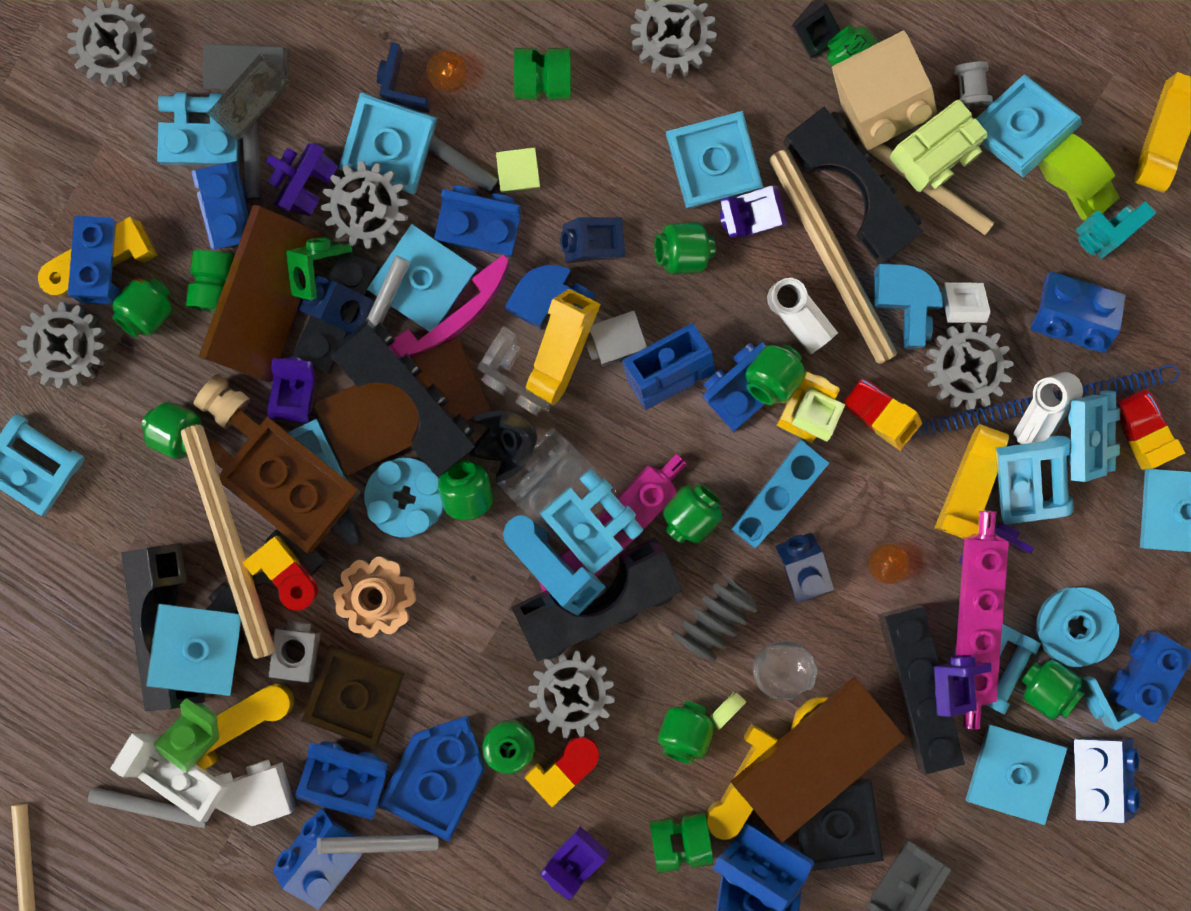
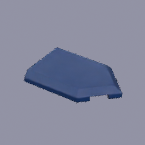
[378,716,485,841]

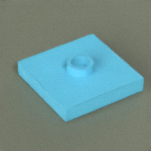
[975,74,1082,178]
[339,92,438,194]
[666,111,763,210]
[367,224,478,332]
[1140,469,1191,552]
[146,604,241,696]
[965,724,1067,825]

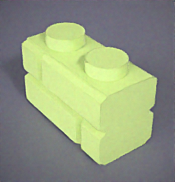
[890,100,987,192]

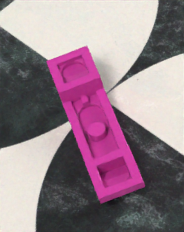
[392,255,510,358]

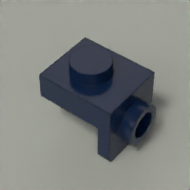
[776,533,834,604]

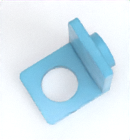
[1081,676,1141,730]

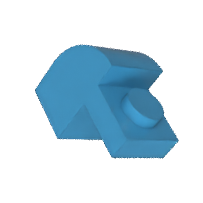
[873,264,943,350]

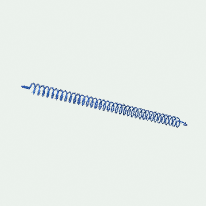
[912,365,1179,440]

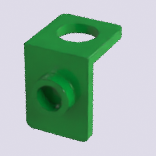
[286,238,352,300]

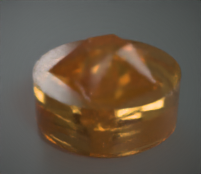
[426,50,467,93]
[868,544,910,584]

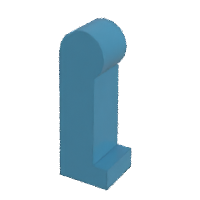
[731,440,829,549]
[503,515,605,616]

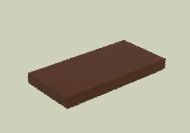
[199,205,324,383]
[313,338,491,476]
[730,676,905,842]

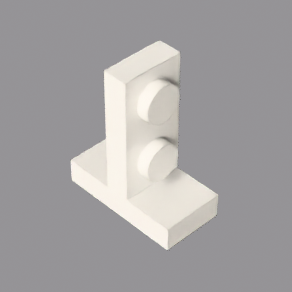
[110,733,228,822]

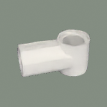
[767,278,838,355]
[1013,372,1083,444]

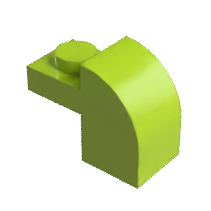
[1038,133,1120,221]

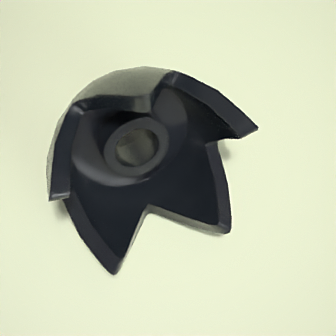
[470,410,537,483]

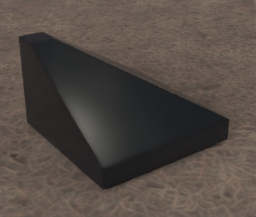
[792,0,841,59]
[331,507,363,546]

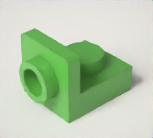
[154,698,219,773]

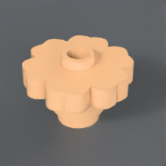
[333,556,416,638]

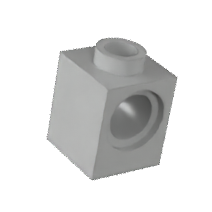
[585,311,647,367]
[269,621,321,683]

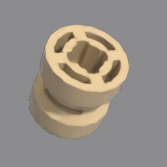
[194,374,250,429]

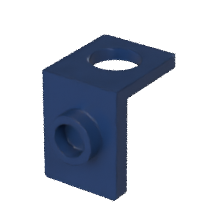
[377,42,431,113]
[297,274,374,334]

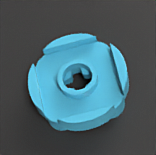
[364,458,444,537]
[1035,587,1119,667]

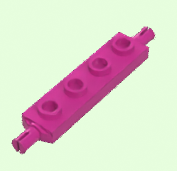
[537,454,688,592]
[956,510,1009,729]

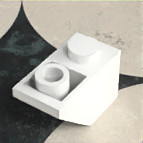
[215,759,297,826]

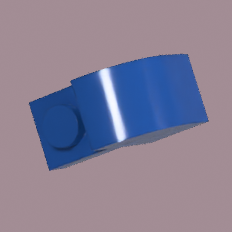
[505,265,595,330]

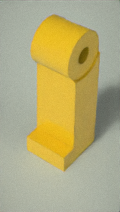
[1134,72,1191,193]
[38,217,158,298]
[526,289,601,405]
[934,424,1009,539]
[196,684,294,770]
[706,724,779,840]

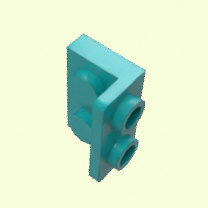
[1075,201,1156,259]

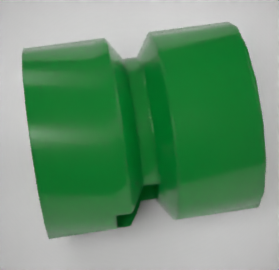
[514,48,571,100]
[185,250,235,312]
[649,812,713,874]

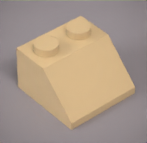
[832,30,937,151]

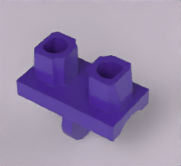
[266,142,338,216]

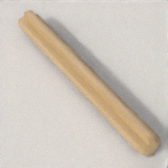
[770,149,897,364]
[181,425,275,659]

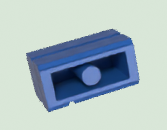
[191,161,250,250]
[622,323,715,410]

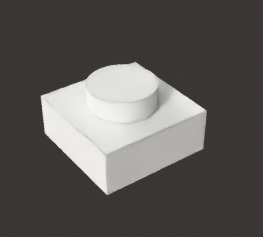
[941,283,990,323]

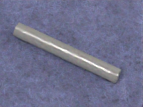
[367,255,410,326]
[88,787,209,829]
[317,834,439,854]

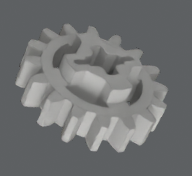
[67,0,157,88]
[630,0,717,78]
[321,161,410,248]
[17,302,108,389]
[924,323,1014,410]
[528,650,615,738]

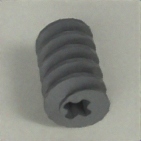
[672,573,759,662]

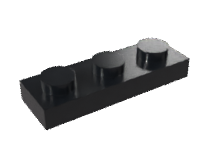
[292,252,380,374]

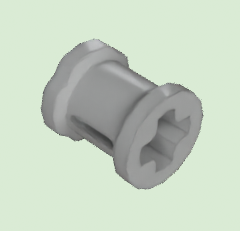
[954,61,993,109]

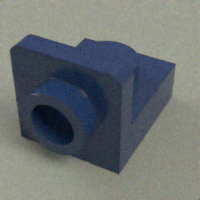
[560,217,625,263]

